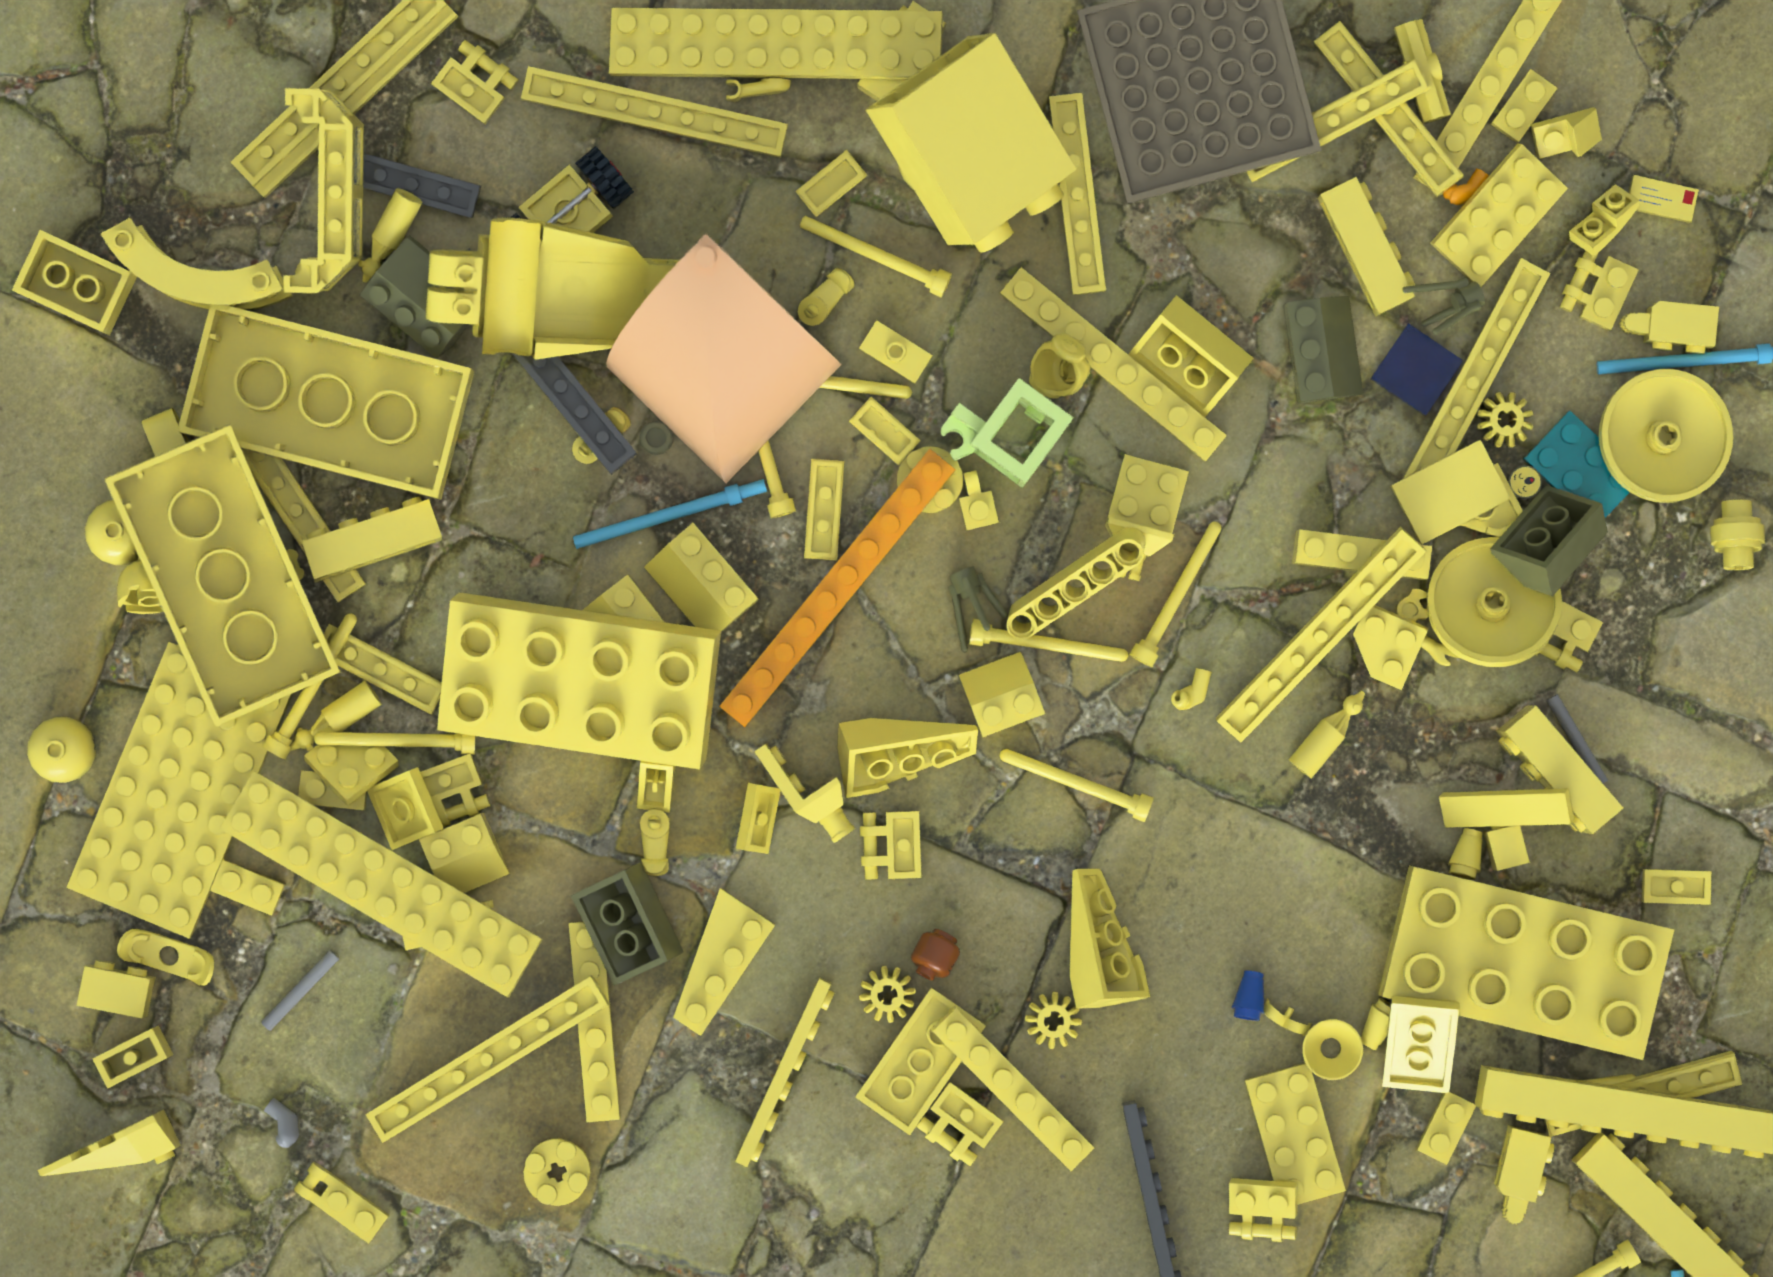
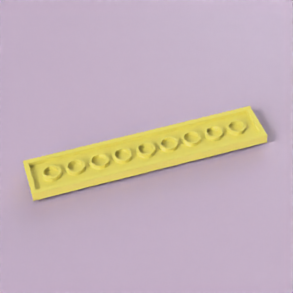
[609,8,943,79]
[219,771,543,997]

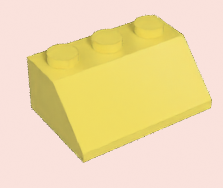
[1128,295,1254,417]
[644,523,759,632]

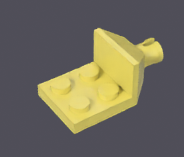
[1105,454,1189,581]
[754,744,855,843]

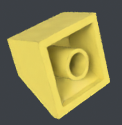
[959,652,1045,737]
[419,813,510,893]

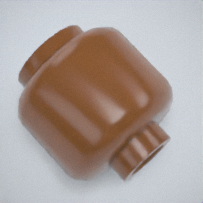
[911,929,960,981]

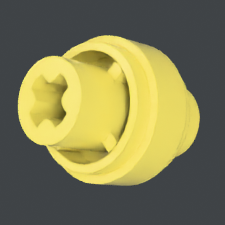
[1710,499,1765,570]

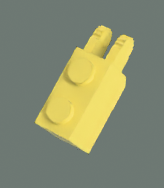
[1619,301,1719,354]
[1494,1125,1554,1225]

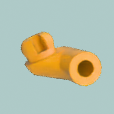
[1443,168,1489,205]

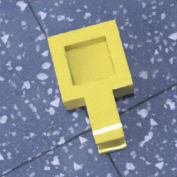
[959,470,999,530]

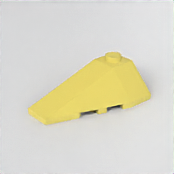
[837,718,978,798]
[1070,869,1150,1009]

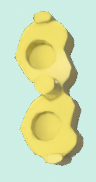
[1264,998,1313,1036]

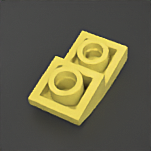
[1569,184,1640,256]

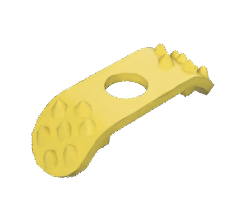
[117,929,214,986]

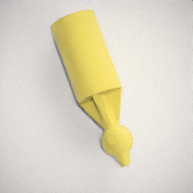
[359,188,423,283]
[290,680,382,751]
[1288,691,1365,779]

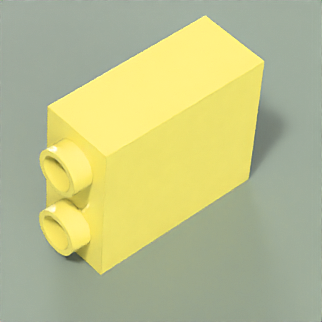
[866,33,1077,253]

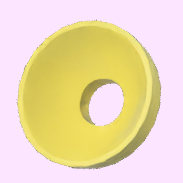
[1302,1019,1363,1080]

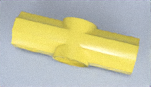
[1394,19,1451,124]

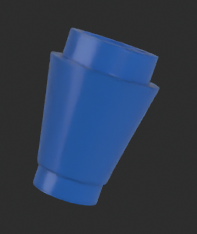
[1231,970,1264,1021]

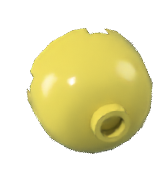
[85,500,139,565]
[117,557,163,614]
[27,717,96,783]

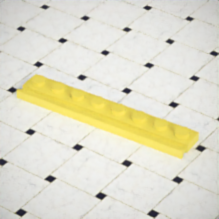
[231,0,458,198]

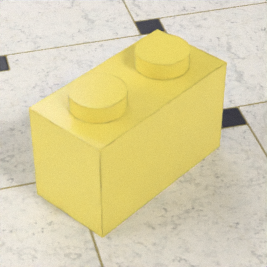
[77,960,155,1018]
[93,1025,174,1089]

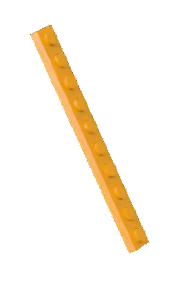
[719,449,956,727]

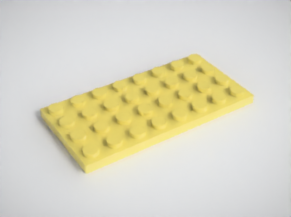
[66,642,293,939]

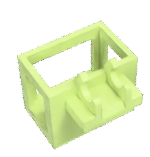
[941,378,1073,488]

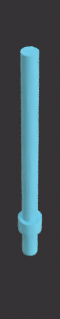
[1597,343,1773,375]
[573,479,767,549]

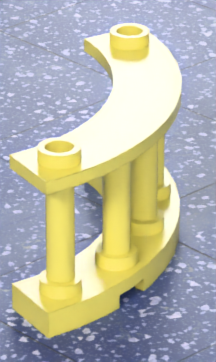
[100,218,293,310]

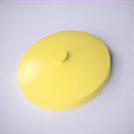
[1599,369,1733,503]
[1427,537,1562,667]

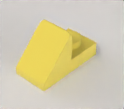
[1530,107,1602,159]

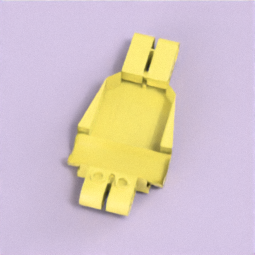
[426,218,680,359]

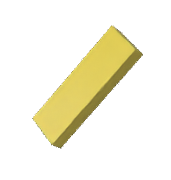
[804,459,844,561]

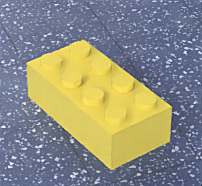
[1496,705,1623,834]

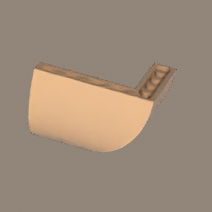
[606,234,842,484]

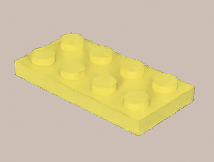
[1430,143,1568,287]
[855,987,986,1135]
[1244,1063,1346,1205]

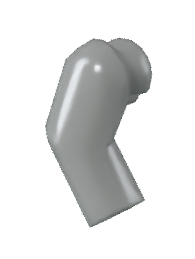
[264,1098,299,1148]

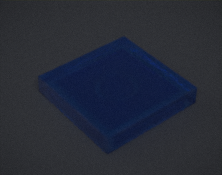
[1370,323,1463,416]

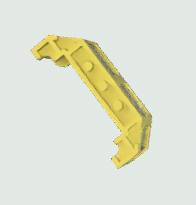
[284,88,364,293]

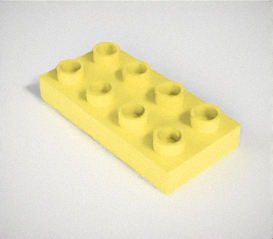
[177,305,475,500]
[105,424,340,727]
[437,592,721,770]
[1378,865,1674,1060]

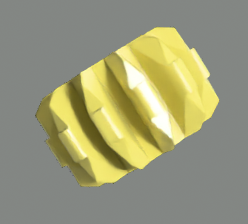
[1476,392,1533,448]
[859,965,916,1023]
[1025,991,1082,1049]

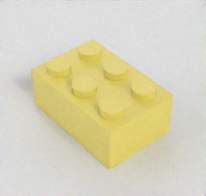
[12,230,137,336]

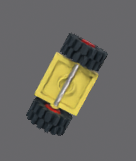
[510,146,634,233]

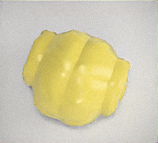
[1029,334,1090,399]

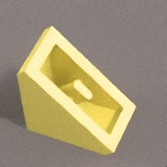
[637,761,676,813]

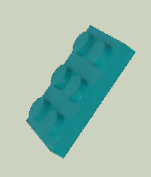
[1523,410,1630,518]

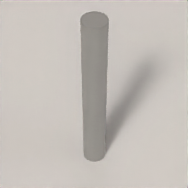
[1546,694,1608,783]
[261,950,340,1031]

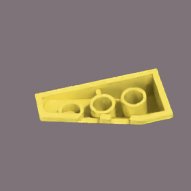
[38,1109,181,1176]

